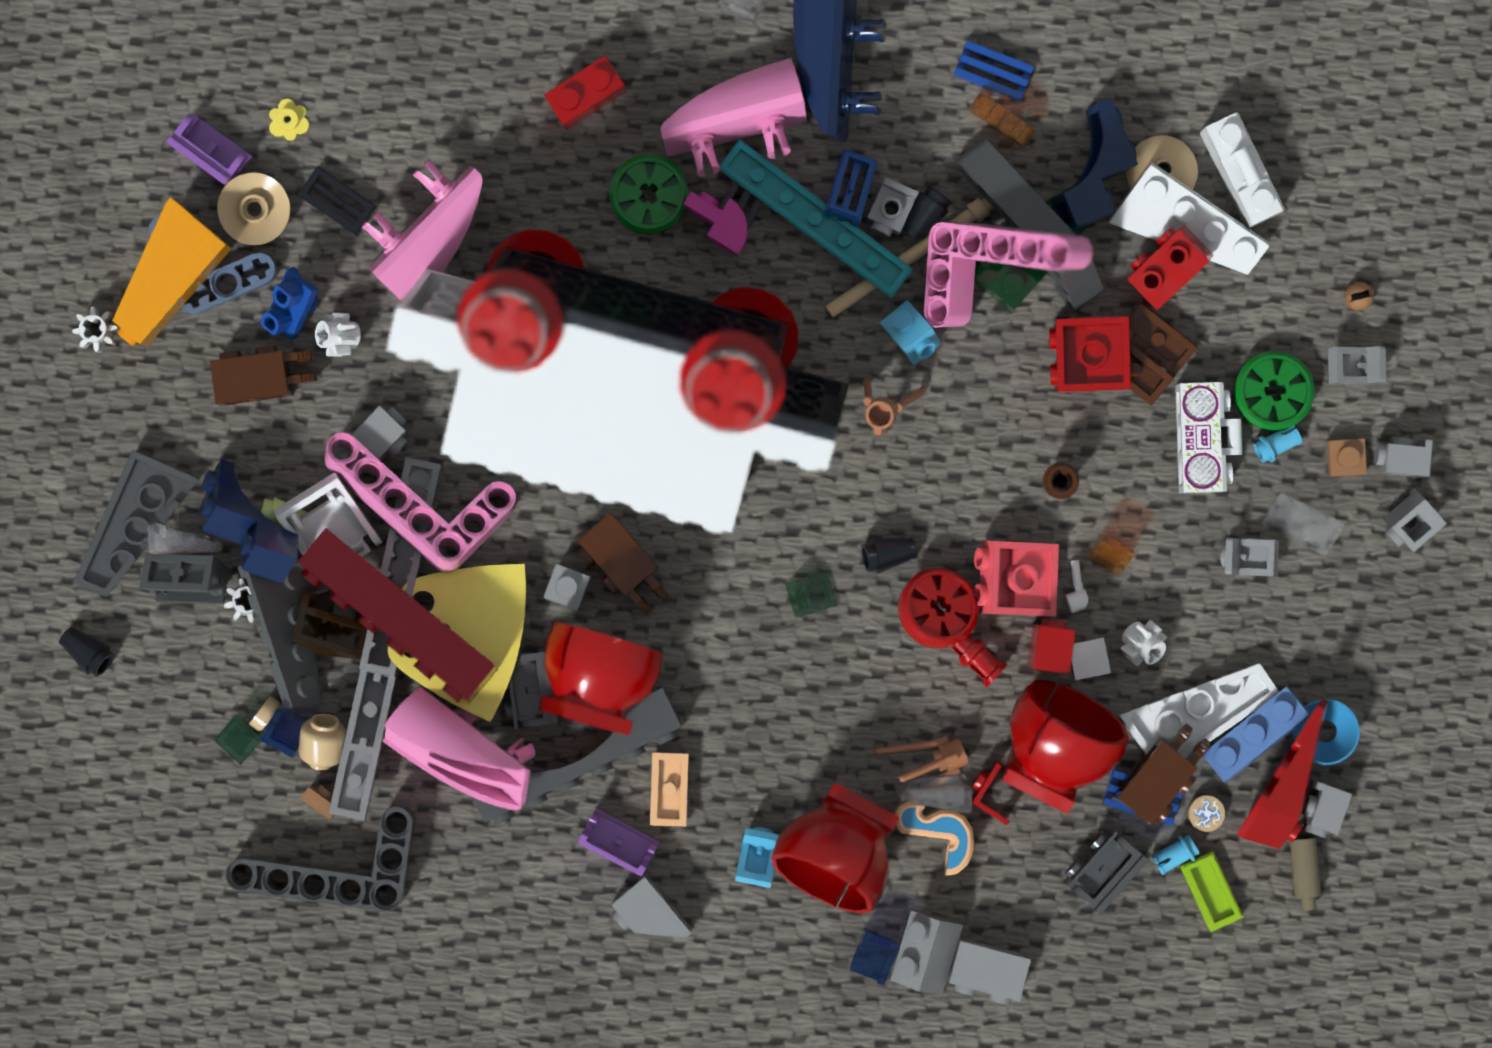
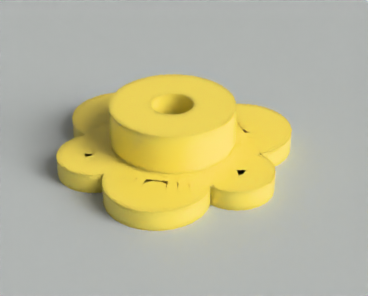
[269,99,309,141]

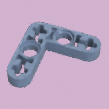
[148,216,278,315]

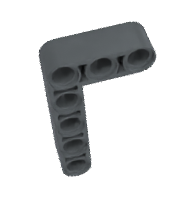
[955,138,1104,312]
[225,804,416,912]

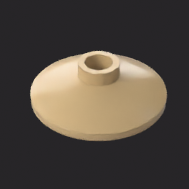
[1126,135,1198,190]
[217,173,290,245]

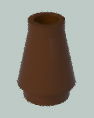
[1043,463,1079,499]

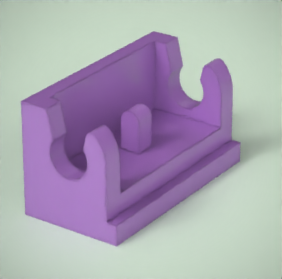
[166,114,253,186]
[577,808,660,877]

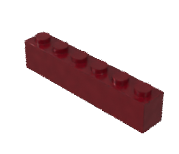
[297,528,498,703]

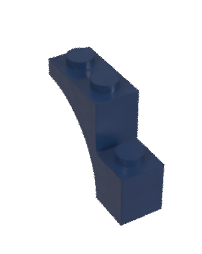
[1050,98,1138,231]
[199,459,299,583]

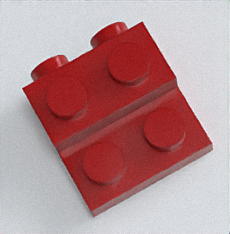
[1049,316,1131,393]

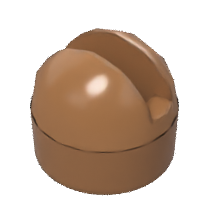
[1344,282,1374,311]

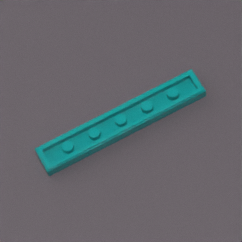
[720,139,913,299]

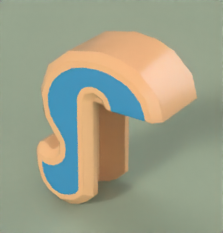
[893,799,974,876]

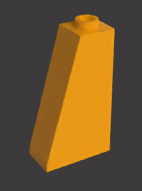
[112,197,232,347]

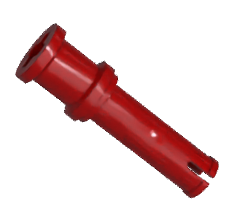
[931,604,1008,688]

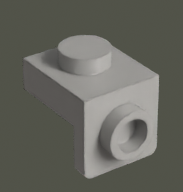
[1328,346,1387,384]
[1221,538,1279,577]

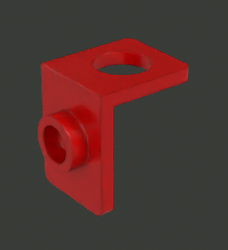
[970,760,1010,825]

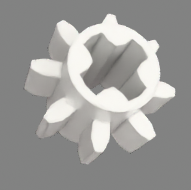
[72,307,120,353]
[315,313,361,357]
[224,579,256,624]
[1121,620,1167,666]

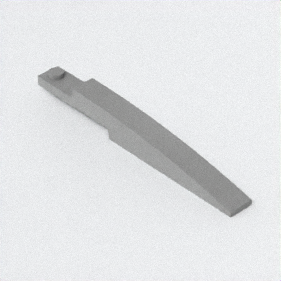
[329,457,442,821]

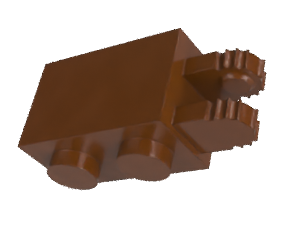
[210,346,318,406]
[577,512,669,616]
[1113,723,1211,826]

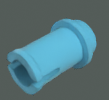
[1253,425,1302,463]
[1151,835,1200,876]

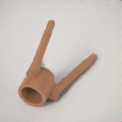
[863,378,926,436]
[875,736,969,799]

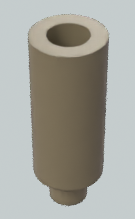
[1290,837,1321,911]

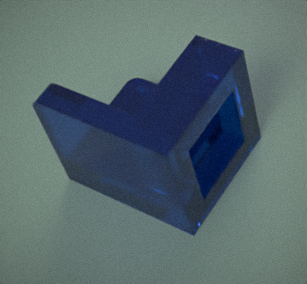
[260,707,308,757]
[850,929,899,986]

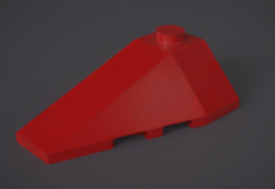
[1236,698,1328,849]

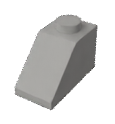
[611,874,692,938]

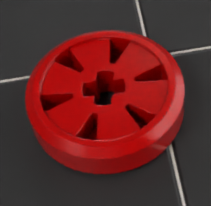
[898,568,979,649]

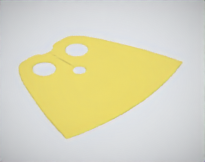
[388,564,526,722]

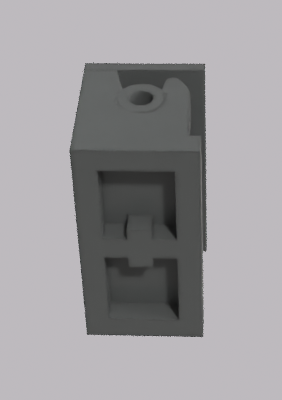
[140,553,230,604]
[505,651,560,729]
[1064,829,1149,915]

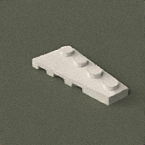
[1108,162,1270,275]
[1118,663,1279,759]

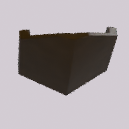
[291,587,367,660]

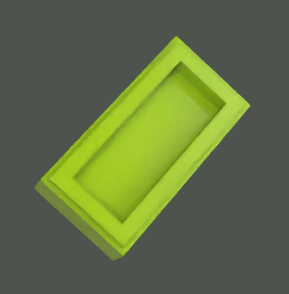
[1179,850,1243,932]

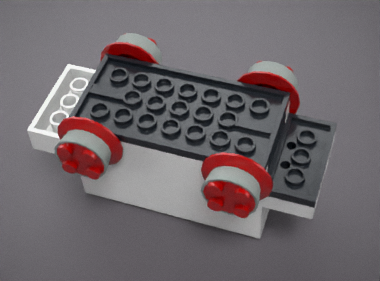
[387,229,849,533]

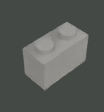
[890,910,963,995]
[947,937,1031,1005]

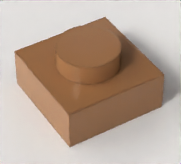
[1326,439,1367,477]
[300,784,335,820]

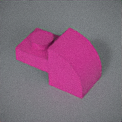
[683,191,748,258]

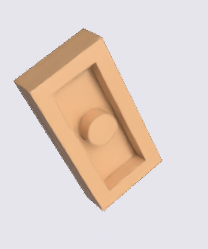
[650,752,689,827]

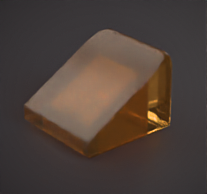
[1088,535,1135,575]

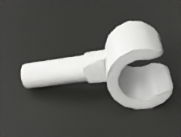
[1065,560,1088,613]

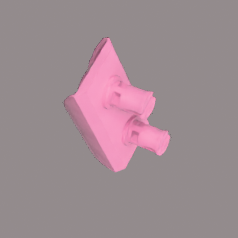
[660,58,807,177]
[361,159,483,301]
[383,687,535,810]

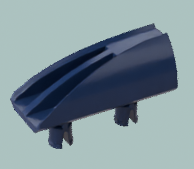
[793,0,887,143]

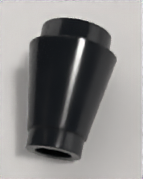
[902,186,952,242]
[861,537,917,574]
[59,627,115,677]

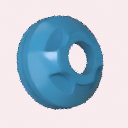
[1293,699,1360,765]

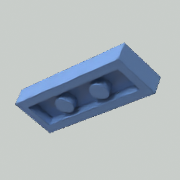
[1203,686,1311,783]

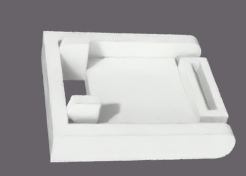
[274,472,383,557]

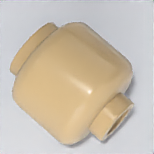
[298,714,347,770]

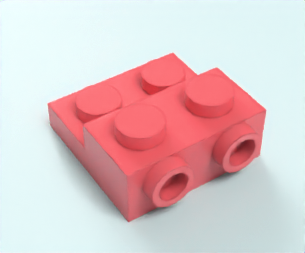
[974,541,1059,616]

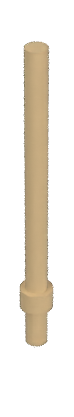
[825,198,994,318]

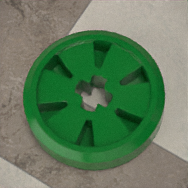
[609,154,689,235]
[1233,351,1315,431]

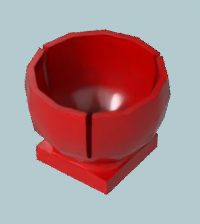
[538,622,663,736]
[1002,680,1129,814]
[771,782,900,914]

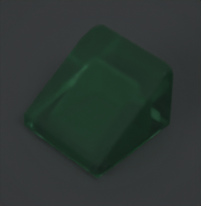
[785,571,837,618]
[214,714,266,765]

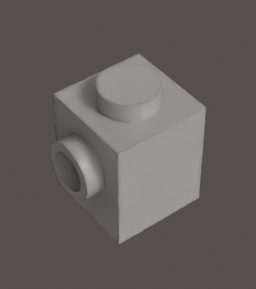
[351,405,409,461]

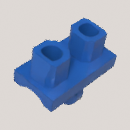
[260,267,319,341]

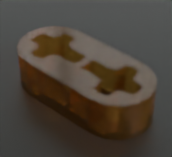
[969,93,1035,148]

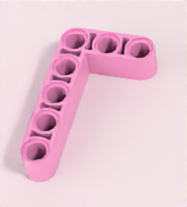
[924,222,1093,328]
[324,432,516,572]

